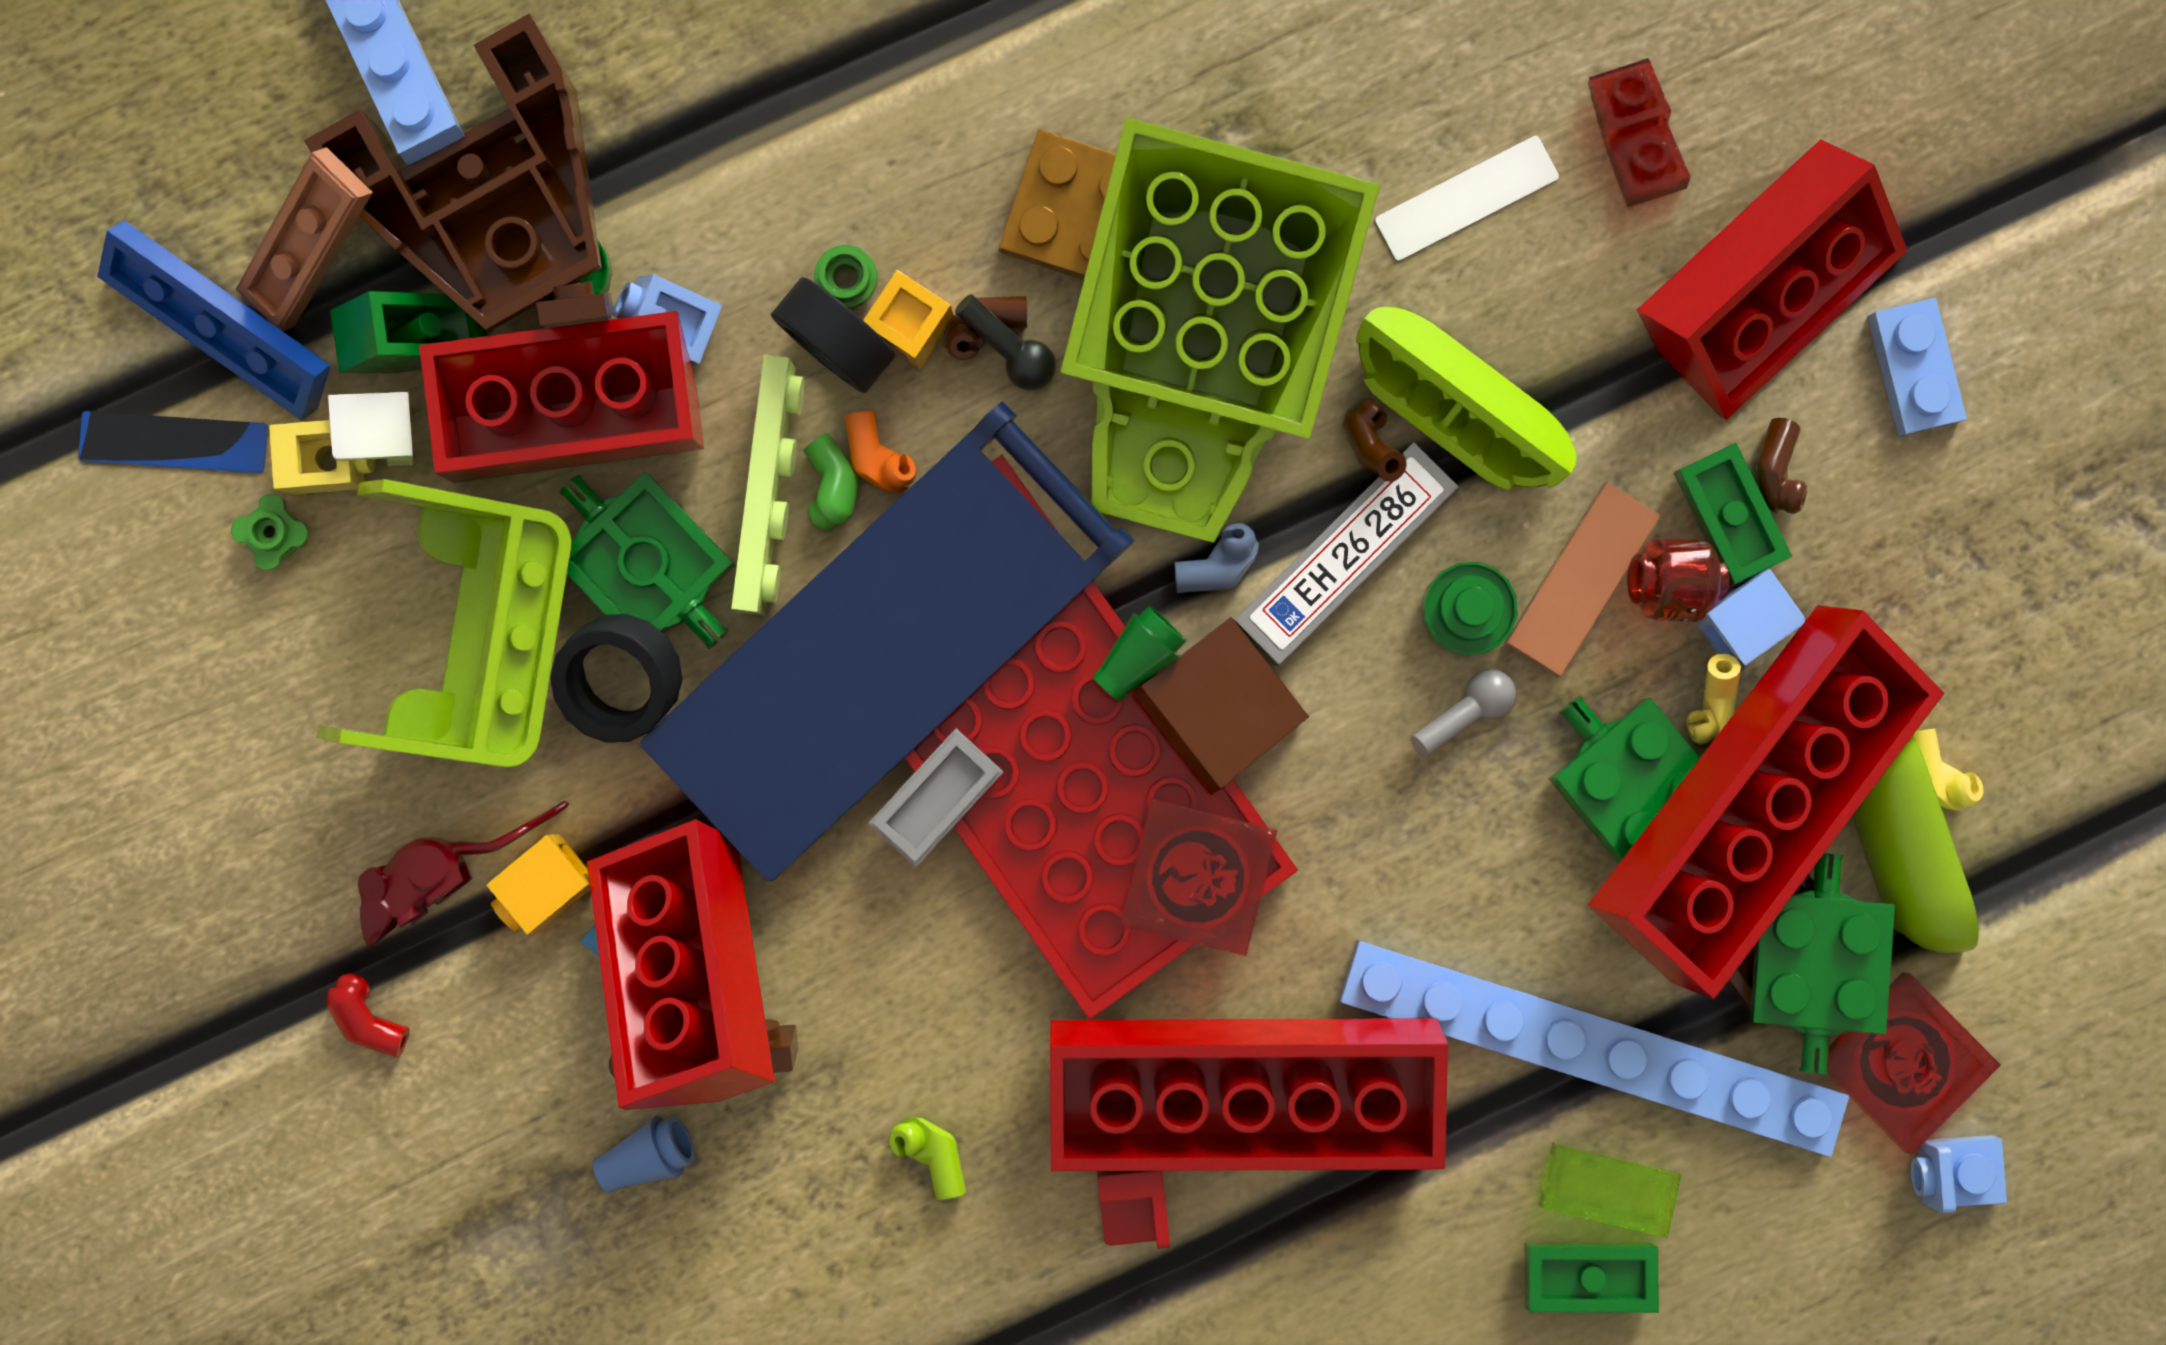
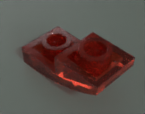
[1588,58,1691,207]

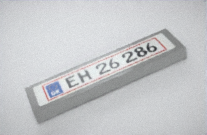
[1234,442,1458,666]

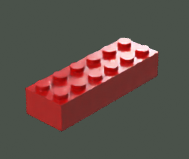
[1587,605,1945,999]
[1050,1018,1448,1171]

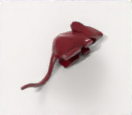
[358,801,569,946]

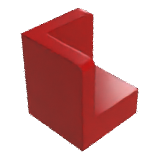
[1097,1171,1170,1249]

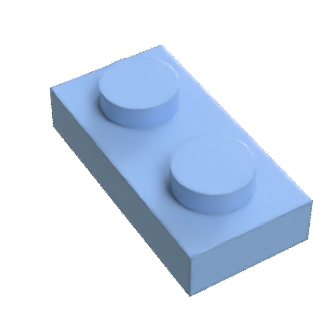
[1867,297,1967,437]

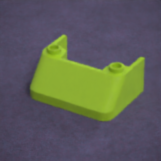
[316,479,571,767]

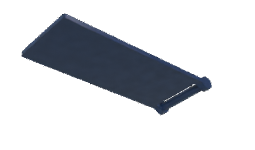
[640,402,1135,881]

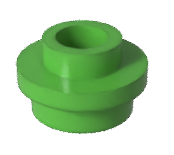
[814,245,878,309]

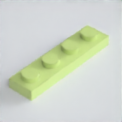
[731,354,805,617]

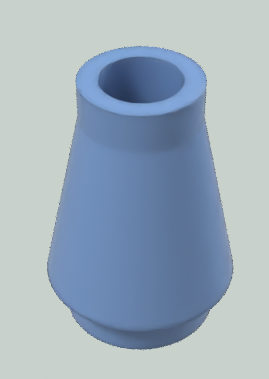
[593,1116,695,1193]

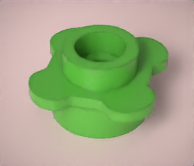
[231,494,309,570]

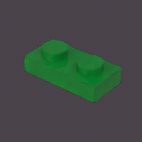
[1674,443,1792,586]
[1524,1243,1659,1313]

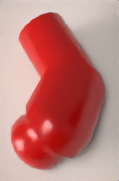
[326,973,410,1058]

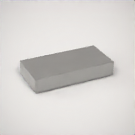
[868,728,1004,867]

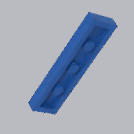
[97,220,331,421]

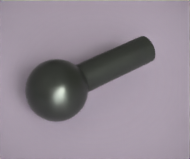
[955,294,1056,390]

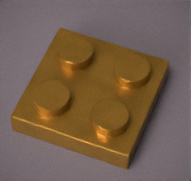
[999,129,1116,280]

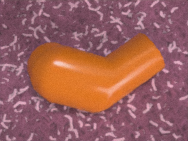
[844,411,917,493]

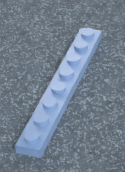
[1338,940,1849,1157]

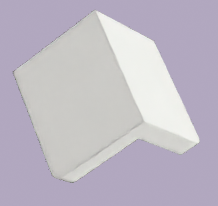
[328,392,413,466]

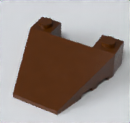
[304,13,601,332]

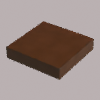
[1132,617,1309,795]

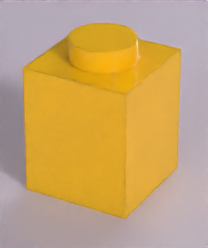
[486,834,590,935]

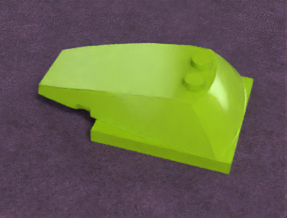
[1060,117,1381,543]

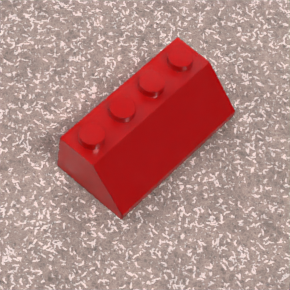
[1637,139,1908,420]
[419,311,704,483]
[587,819,775,1110]

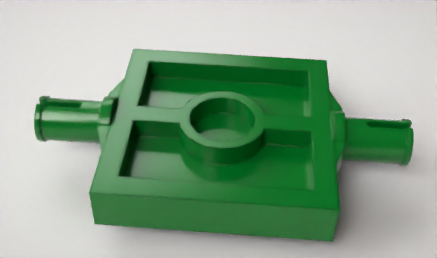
[560,471,736,649]
[1549,695,1700,864]
[1750,853,1895,1074]

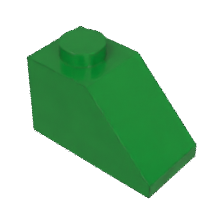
[330,291,487,373]

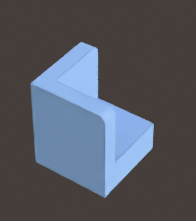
[1692,569,1805,667]

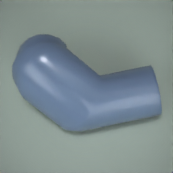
[1174,523,1259,593]

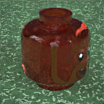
[1627,538,1729,622]

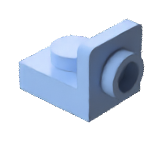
[614,274,723,364]
[1911,1135,2007,1213]

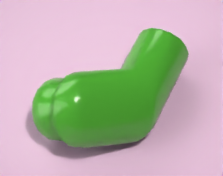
[803,433,860,531]

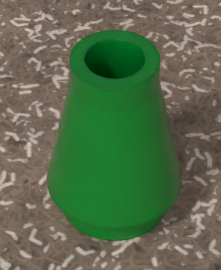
[1092,606,1187,702]

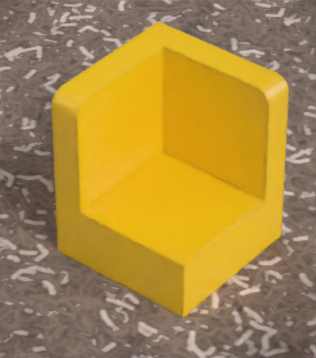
[863,270,954,370]

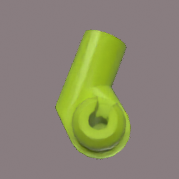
[888,1117,967,1200]

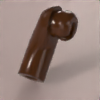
[943,296,1027,360]
[1343,398,1407,482]
[1755,417,1807,514]

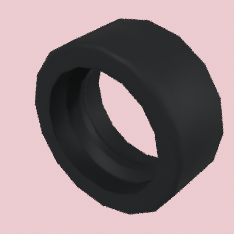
[771,277,895,393]
[550,614,683,743]

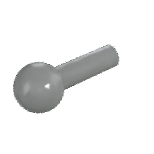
[1411,669,1516,757]

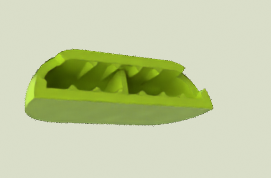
[1356,307,1577,490]
[1852,736,1979,953]

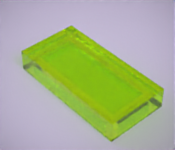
[1538,1142,1681,1238]

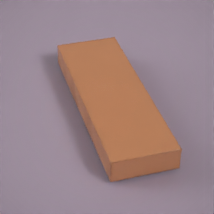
[236,148,373,331]
[1504,482,1661,677]

